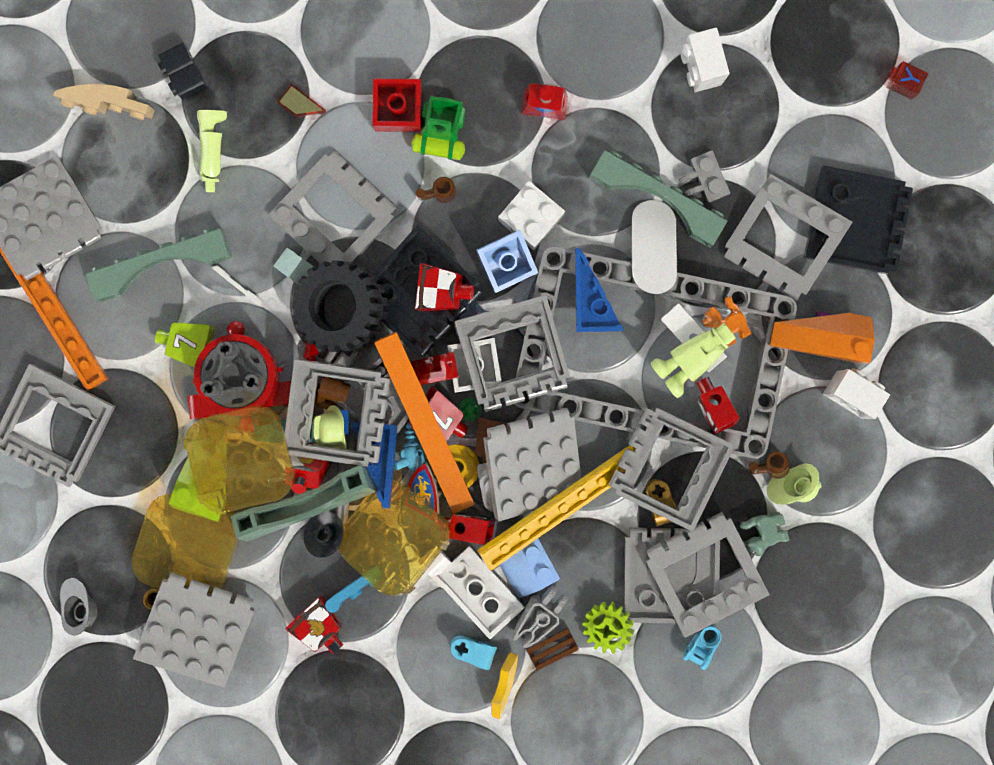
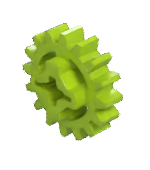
[582,601,635,654]

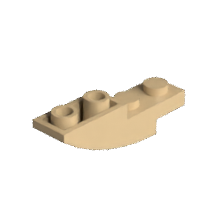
[53,84,155,120]

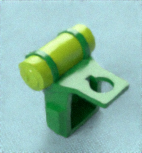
[411,96,465,160]

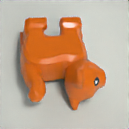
[702,296,752,348]

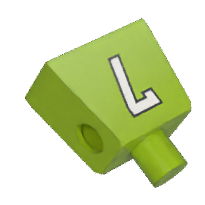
[155,323,215,367]

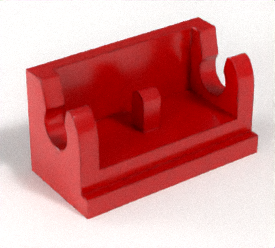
[411,352,459,386]

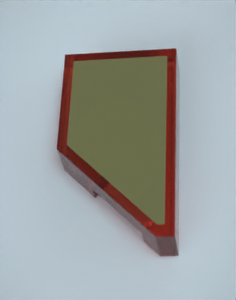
[277,84,326,118]

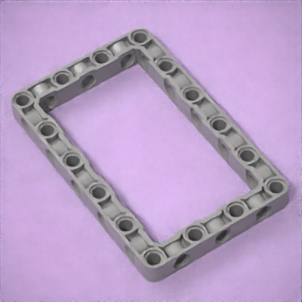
[515,246,797,458]

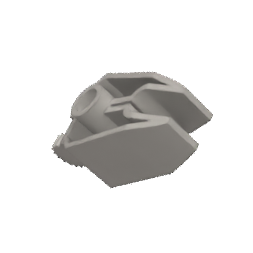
[513,585,568,648]

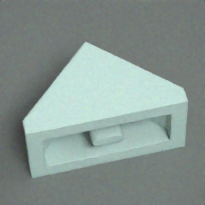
[274,248,314,285]

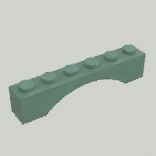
[589,150,727,248]
[85,227,233,303]
[230,465,376,542]

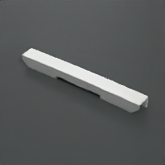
[212,264,264,307]

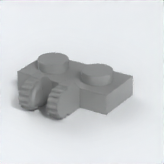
[679,150,730,204]

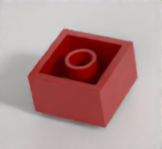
[372,79,422,132]

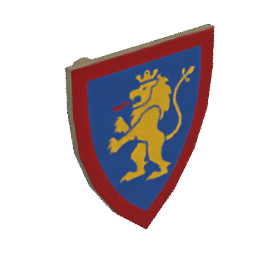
[405,463,445,522]

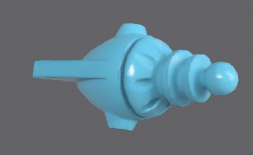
[394,424,426,473]

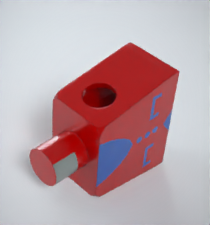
[521,83,568,120]

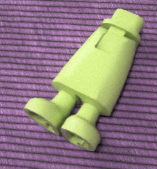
[197,110,227,192]
[651,323,736,398]

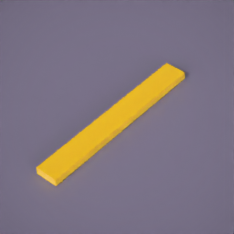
[477,445,636,571]

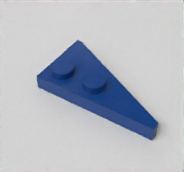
[575,248,623,332]
[351,422,397,509]

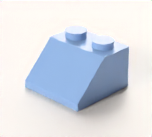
[477,230,538,293]
[500,538,560,599]

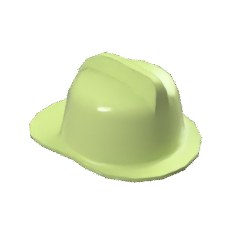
[313,405,346,449]
[767,463,822,505]

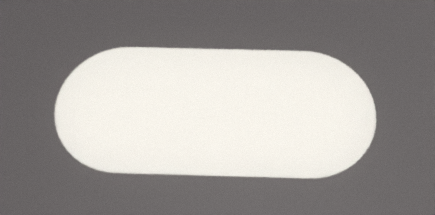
[632,200,677,294]

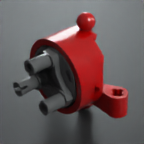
[187,321,291,432]

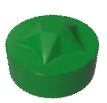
[459,398,482,421]

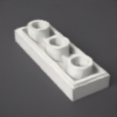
[661,303,727,372]

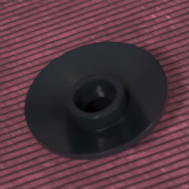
[304,511,344,558]

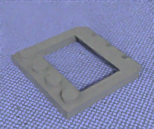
[268,151,397,263]
[724,174,852,301]
[454,295,570,412]
[282,358,390,467]
[0,364,116,487]
[609,408,735,531]
[645,512,769,638]

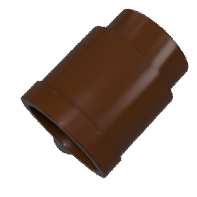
[416,177,456,203]
[315,376,351,410]
[749,452,790,479]

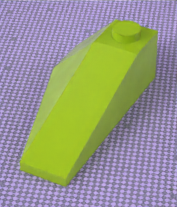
[168,419,228,522]

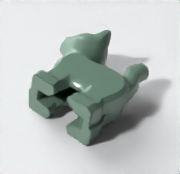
[740,512,789,556]

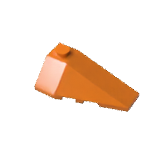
[769,313,875,364]

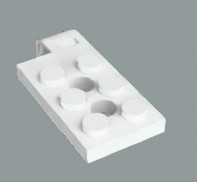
[418,545,525,639]

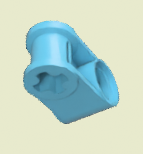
[682,624,721,670]
[450,635,497,670]

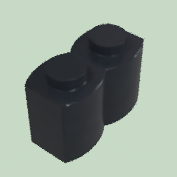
[158,42,208,100]

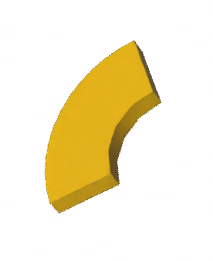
[491,652,518,719]

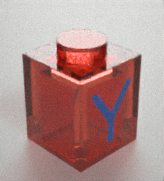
[886,61,929,100]

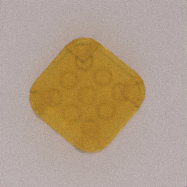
[183,406,294,514]
[339,481,450,596]
[132,493,238,594]

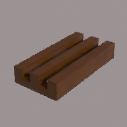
[526,628,579,671]

